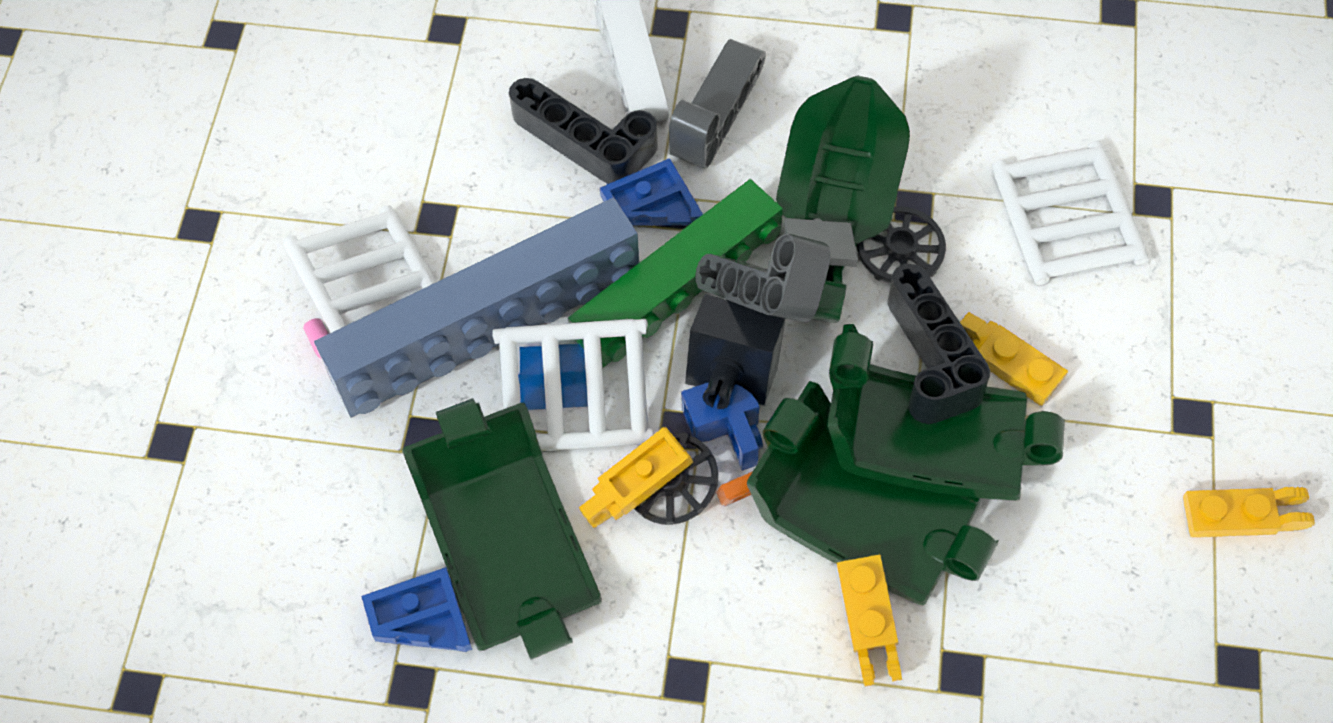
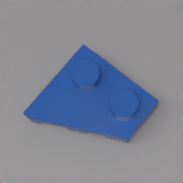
[600,158,703,226]
[361,567,472,652]

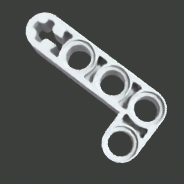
[594,0,669,122]

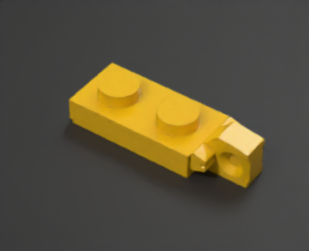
[960,312,1068,406]
[579,427,693,528]

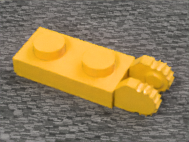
[1183,487,1315,538]
[837,554,902,687]

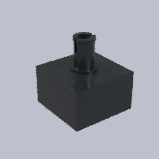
[685,294,786,409]

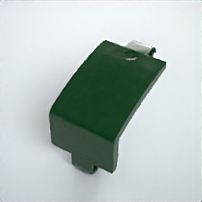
[828,324,1065,501]
[747,381,999,606]
[402,398,602,660]

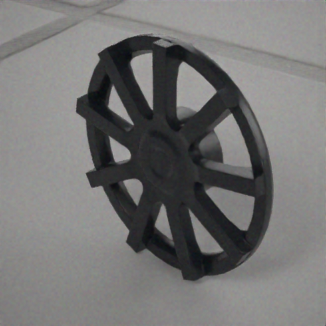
[856,206,946,283]
[634,432,719,525]

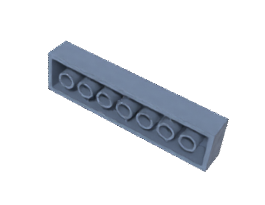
[313,197,639,418]

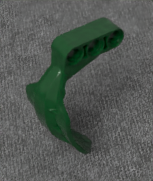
[776,75,910,324]

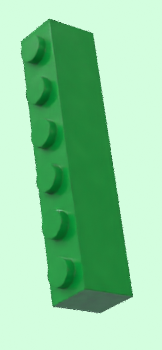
[568,178,783,369]

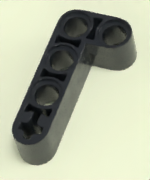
[509,78,658,184]
[887,264,990,424]

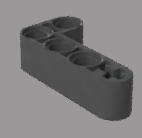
[669,39,766,169]
[695,233,831,322]

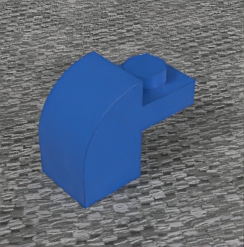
[681,383,763,471]

